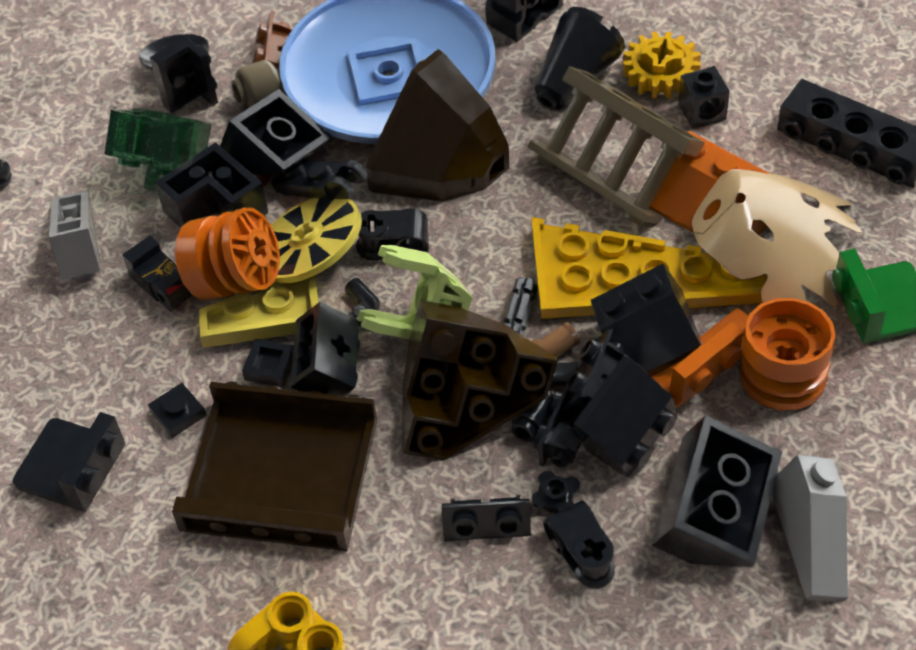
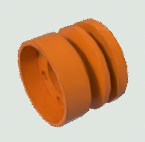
[175,208,280,301]
[739,298,836,411]

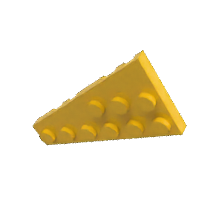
[531,217,767,319]

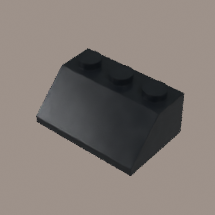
[651,415,782,567]

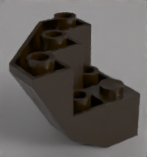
[365,49,510,202]
[402,300,558,460]

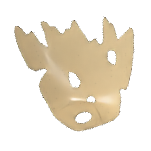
[692,169,862,307]

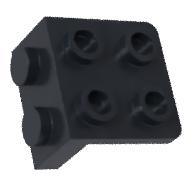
[13,412,126,512]

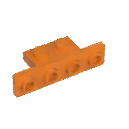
[651,308,748,409]

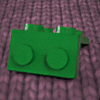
[832,248,916,344]

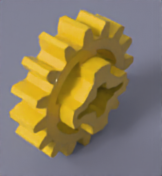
[623,31,701,99]

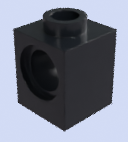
[678,66,730,129]

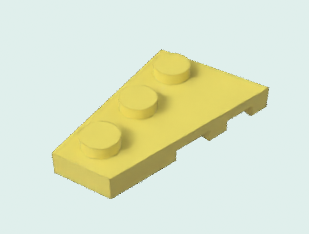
[199,275,319,348]

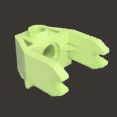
[357,245,473,339]

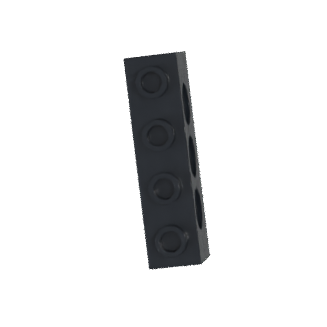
[777,78,916,189]

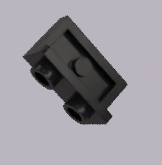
[149,35,218,114]

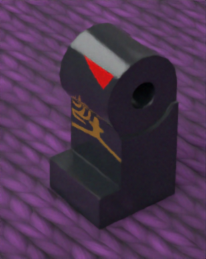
[122,235,193,312]

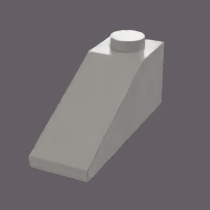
[49,191,100,281]
[772,455,848,602]

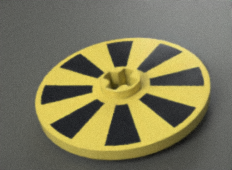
[271,198,362,283]

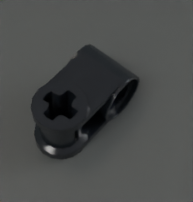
[356,208,429,260]
[543,500,615,588]

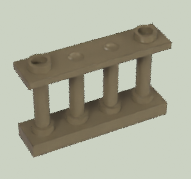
[527,67,705,226]

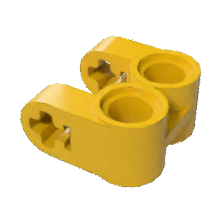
[228,591,346,650]

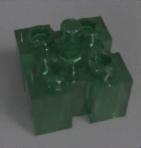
[104,108,212,191]

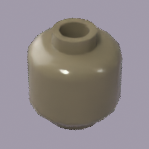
[231,60,283,109]

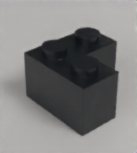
[155,142,269,228]

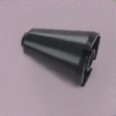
[534,6,625,109]

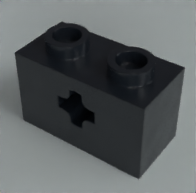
[290,302,360,396]

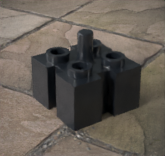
[485,0,563,42]

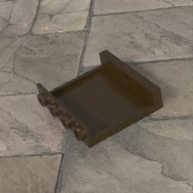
[172,381,377,552]

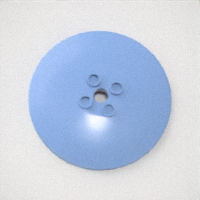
[279,0,495,144]

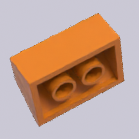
[649,131,769,235]

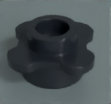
[532,471,580,514]

